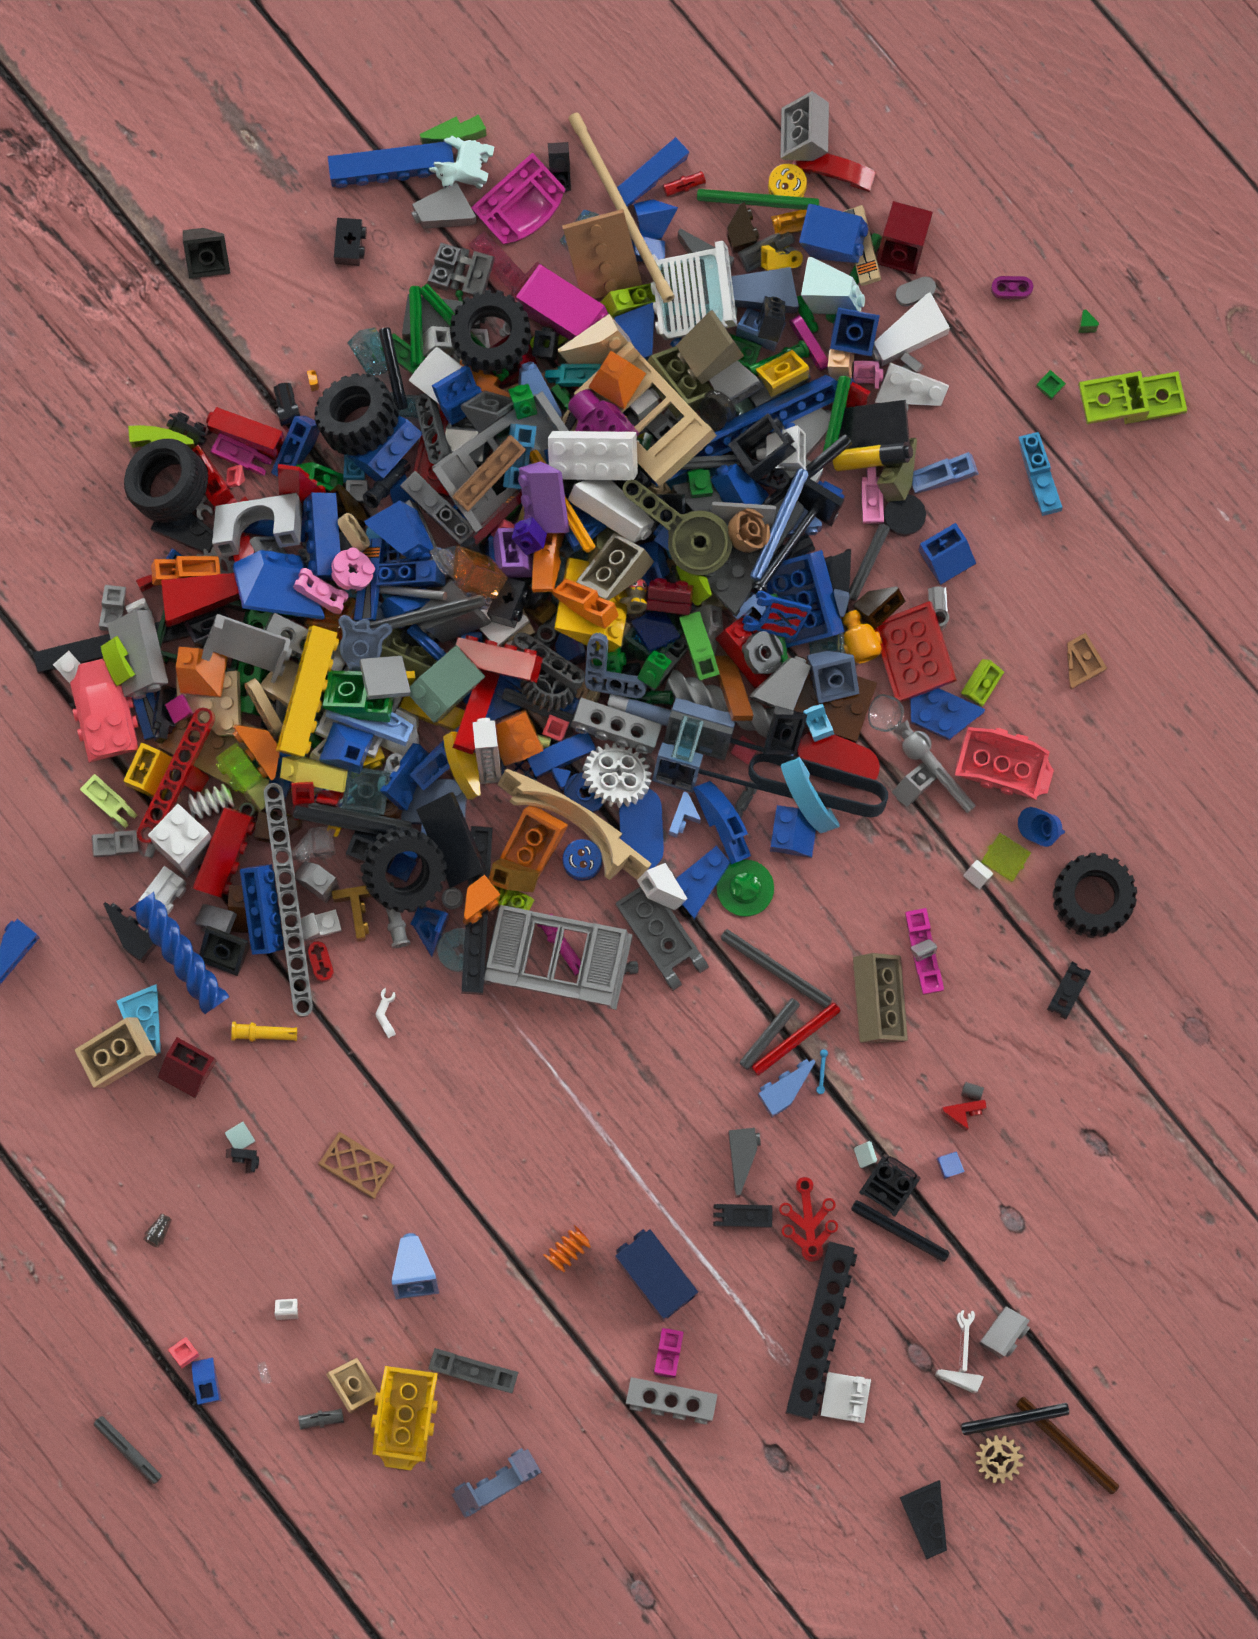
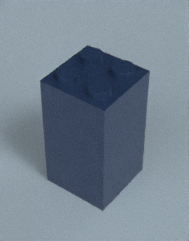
[615,1229,698,1322]

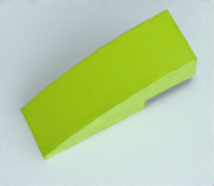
[128,425,195,449]

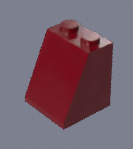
[877,201,933,275]

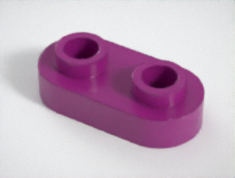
[991,276,1033,299]

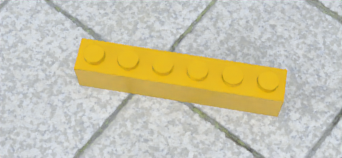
[276,625,339,758]

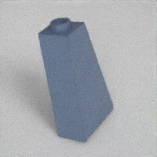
[731,267,799,314]

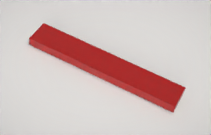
[452,670,500,755]

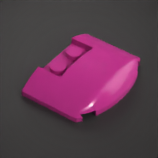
[471,153,566,245]

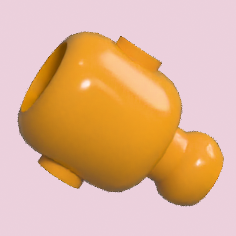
[842,610,882,664]

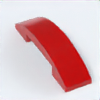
[792,153,876,192]

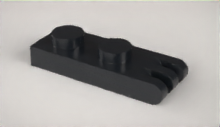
[713,1204,772,1228]

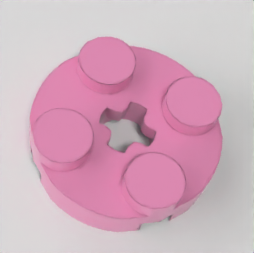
[331,548,375,591]

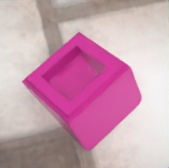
[165,694,193,724]

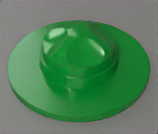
[717,860,774,917]

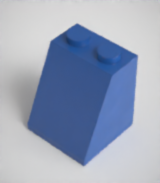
[799,204,868,263]
[830,308,880,356]
[364,500,436,561]

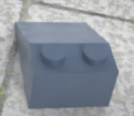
[401,779,467,825]

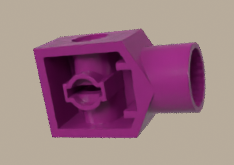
[568,389,640,436]

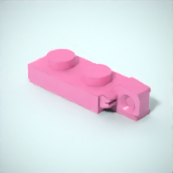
[861,467,884,524]

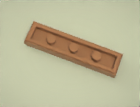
[452,435,526,512]

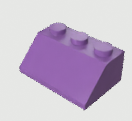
[518,461,569,533]

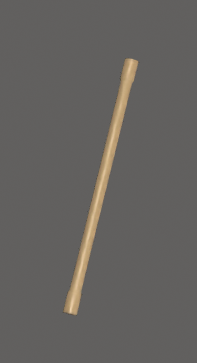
[568,113,675,303]

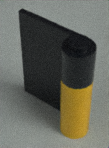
[833,400,913,472]

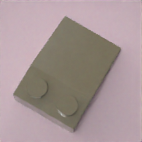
[576,532,654,600]

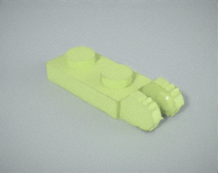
[80,774,138,828]

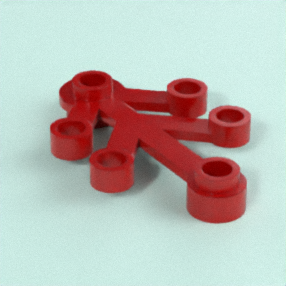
[779,1177,838,1262]

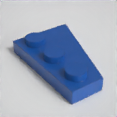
[380,743,429,811]

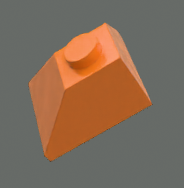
[588,351,646,409]
[176,646,228,697]

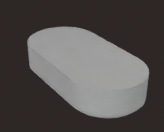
[895,277,936,306]

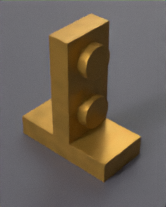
[332,885,372,942]

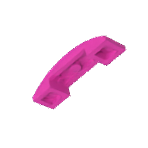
[905,908,944,995]

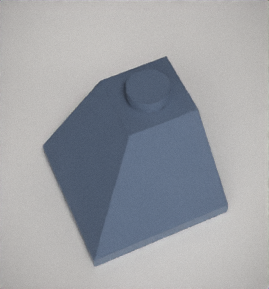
[807,651,859,704]

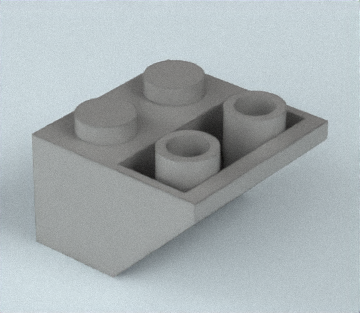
[979,1307,1030,1359]

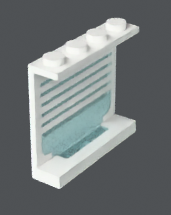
[651,241,737,340]

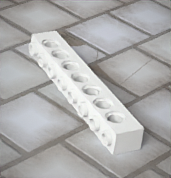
[473,718,501,784]

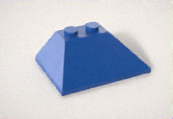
[232,550,325,619]

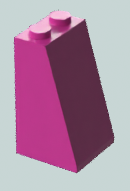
[516,264,608,340]

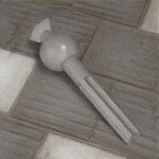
[894,720,976,813]

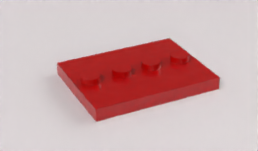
[874,601,957,703]

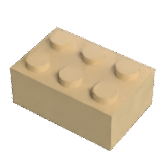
[75,1017,157,1088]

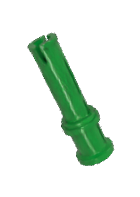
[747,340,810,377]

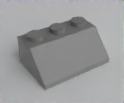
[781,91,829,161]

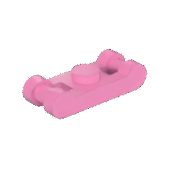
[293,568,349,614]

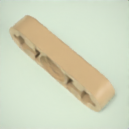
[245,678,283,737]

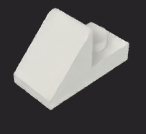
[295,909,342,942]

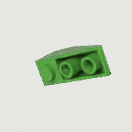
[679,611,720,680]

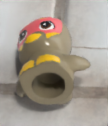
[619,579,647,614]

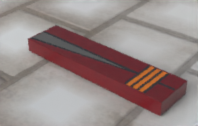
[458,489,522,554]

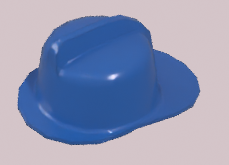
[1018,807,1065,847]

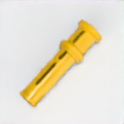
[231,1021,297,1042]

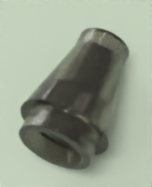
[143,1214,172,1248]

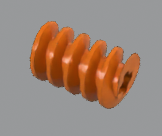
[543,1225,591,1272]

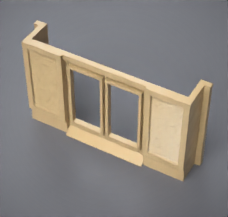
[574,342,717,487]

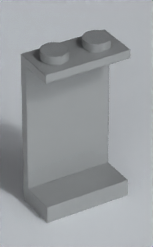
[201,614,292,684]

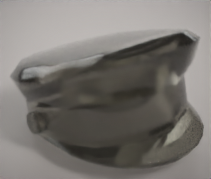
[699,390,736,432]

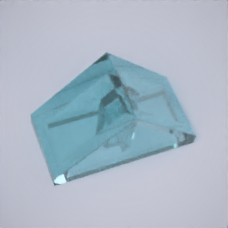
[809,633,844,655]
[671,715,704,763]

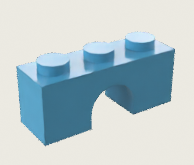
[503,424,537,489]

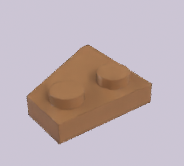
[1066,632,1107,690]

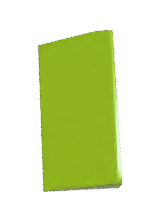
[961,659,1004,707]

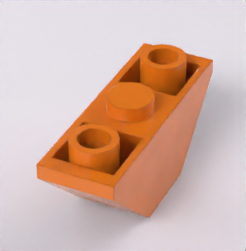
[232,724,280,781]

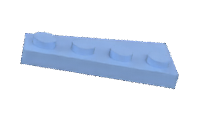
[325,710,414,746]

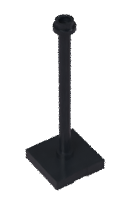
[751,478,844,595]

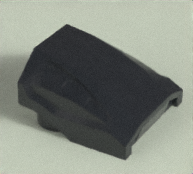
[859,1154,921,1217]

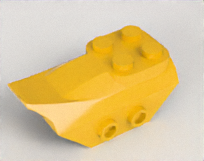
[371,1366,438,1470]

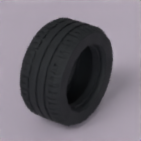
[124,438,208,523]

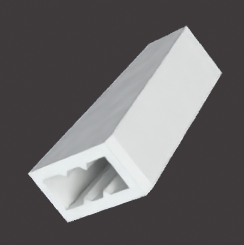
[872,292,950,366]
[568,480,654,543]

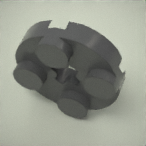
[742,631,783,674]

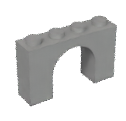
[212,493,303,557]

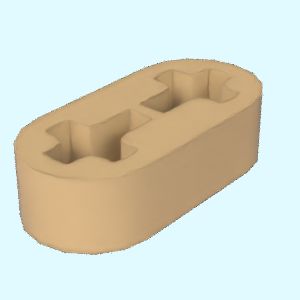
[338,513,370,552]

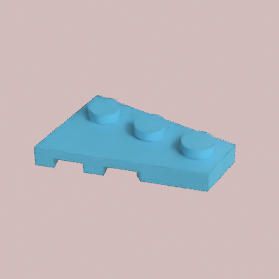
[116,984,161,1055]

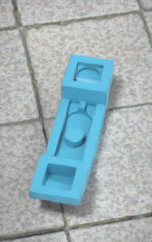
[781,757,840,833]

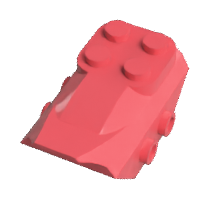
[70,659,139,763]
[955,727,1054,800]

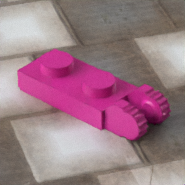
[210,433,272,476]

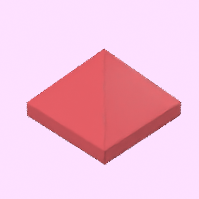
[226,465,245,488]

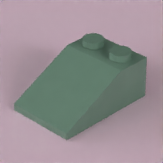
[410,645,485,723]

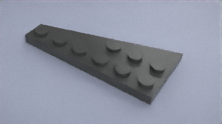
[701,497,804,617]

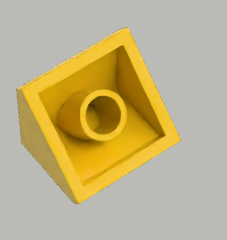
[756,350,810,397]

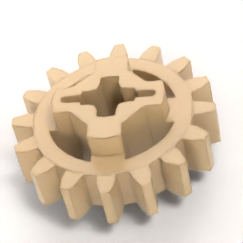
[975,1435,1023,1484]

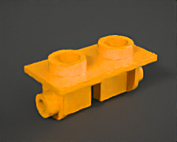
[771,210,807,235]

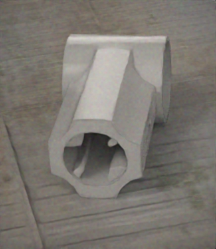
[928,586,949,631]

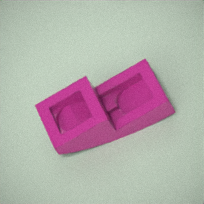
[654,1328,684,1378]

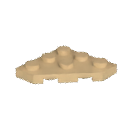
[176,671,241,737]

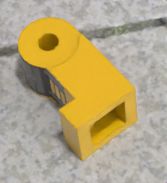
[761,245,803,271]

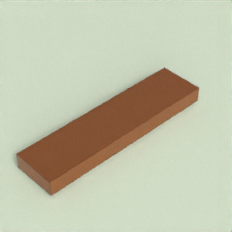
[715,656,754,721]

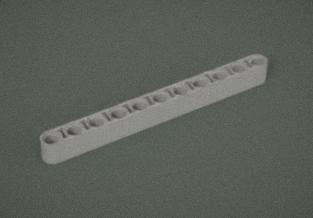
[264,783,313,1017]

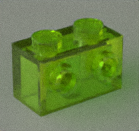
[216,743,264,794]

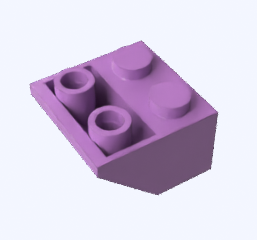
[493,528,534,578]

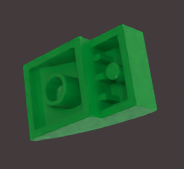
[323,671,394,722]

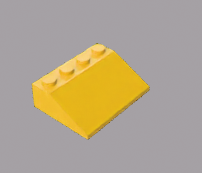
[554,558,627,652]

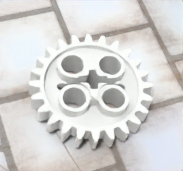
[582,743,652,808]

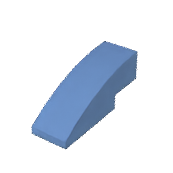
[912,452,979,493]

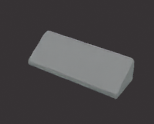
[710,502,776,527]

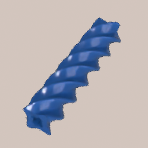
[130,891,229,1014]

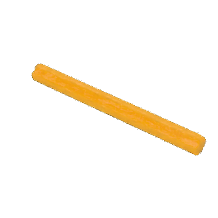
[529,449,595,553]

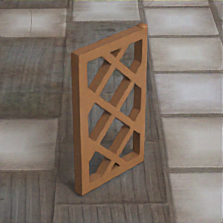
[318,1132,394,1199]

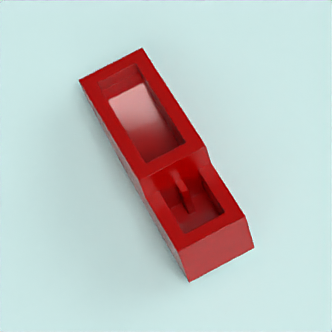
[192,444,234,507]

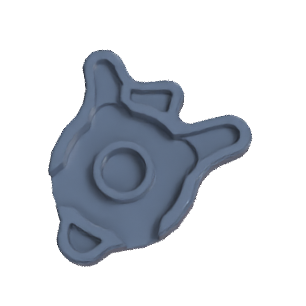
[338,615,392,671]

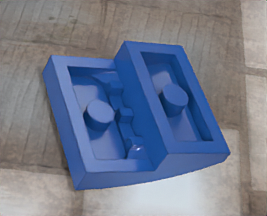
[432,365,482,425]

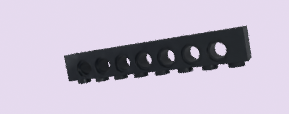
[785,1241,857,1420]

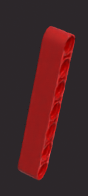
[137,707,216,844]

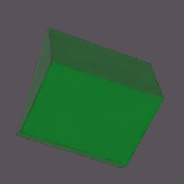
[1078,309,1099,333]

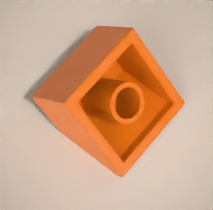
[495,709,543,766]

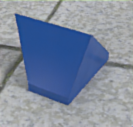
[633,199,678,240]
[410,907,449,957]

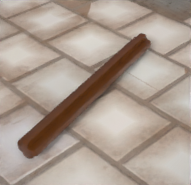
[1016,1397,1119,1494]

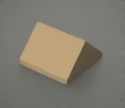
[326,1358,378,1413]

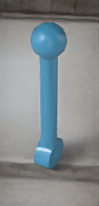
[816,1049,828,1094]

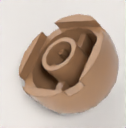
[728,508,770,553]

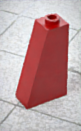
[206,407,285,461]
[161,573,240,627]

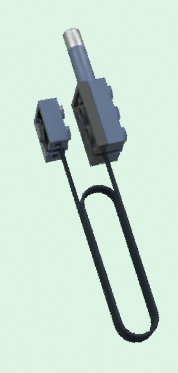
[607,694,888,818]

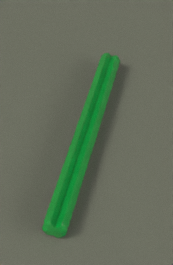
[697,189,820,210]
[420,284,509,381]

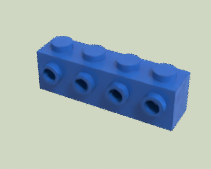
[303,492,340,581]
[240,864,284,955]

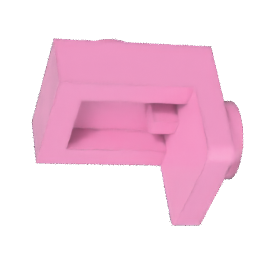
[853,361,883,389]

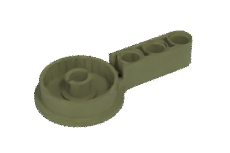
[623,479,732,575]

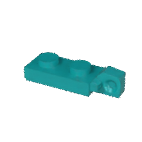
[545,364,602,387]

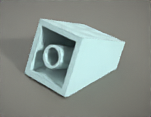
[801,257,865,314]

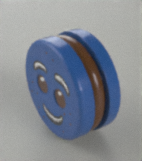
[562,839,602,881]

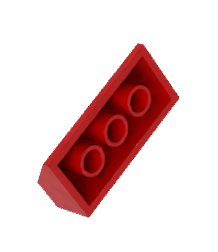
[193,808,256,897]

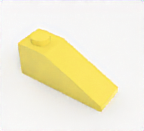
[280,756,348,792]

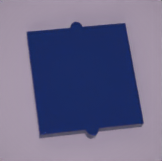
[631,611,680,652]

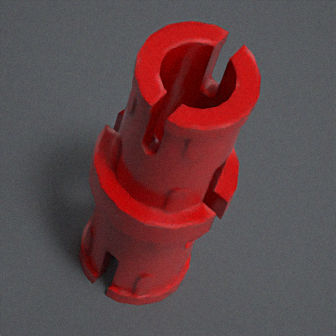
[663,171,706,197]

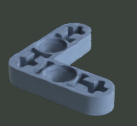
[585,633,647,698]

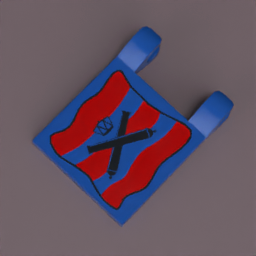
[742,591,812,640]

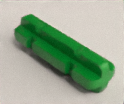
[797,295,819,334]

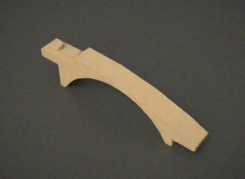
[497,769,651,880]

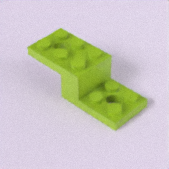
[1078,371,1187,424]

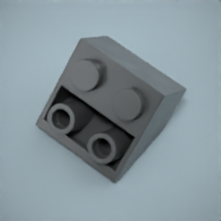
[445,417,496,465]

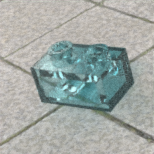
[347,327,388,376]

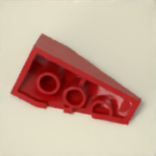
[715,617,772,689]

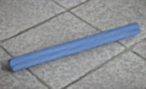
[750,468,808,581]

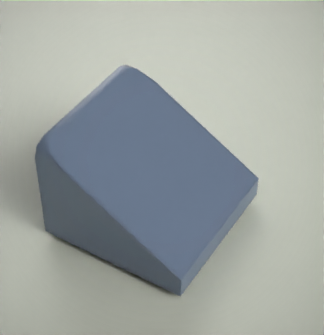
[834,589,850,617]

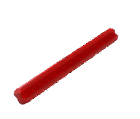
[752,1002,841,1075]

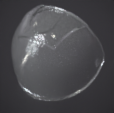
[868,694,904,732]

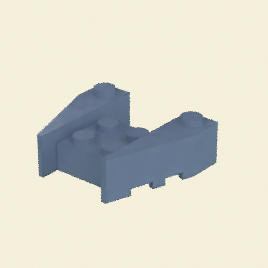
[452,1448,542,1518]

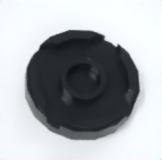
[884,494,926,536]

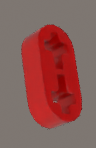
[308,941,334,982]

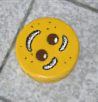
[768,164,807,197]

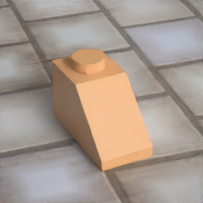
[828,349,855,381]

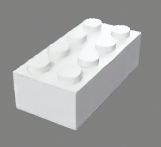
[548,431,638,480]

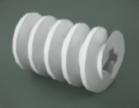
[188,784,235,819]

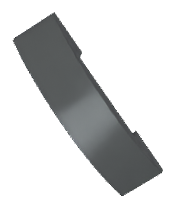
[428,1348,519,1394]

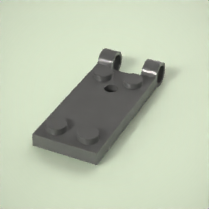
[615,887,709,991]

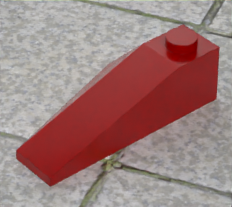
[278,464,326,510]

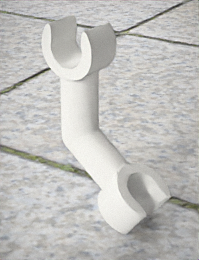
[376,988,396,1038]

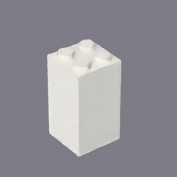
[148,804,212,878]

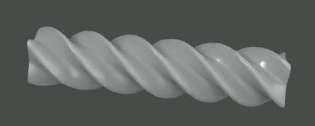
[664,669,775,738]

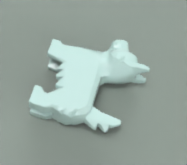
[429,136,494,189]

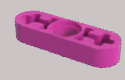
[790,315,828,371]

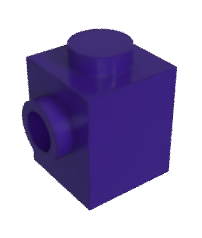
[512,517,547,555]

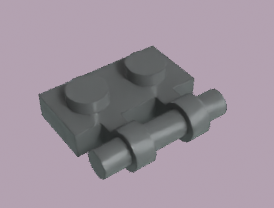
[450,248,495,295]

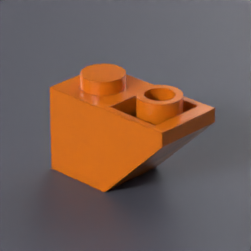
[463,875,501,926]

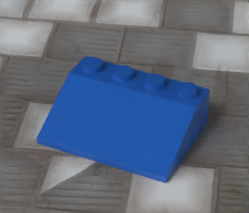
[766,550,845,648]

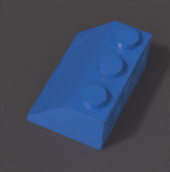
[347,416,422,482]

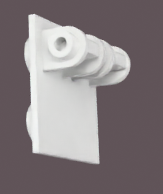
[821,1372,871,1423]

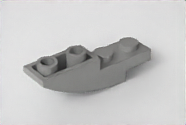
[400,471,474,545]

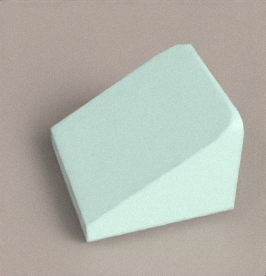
[225,1122,255,1149]
[854,1141,877,1168]

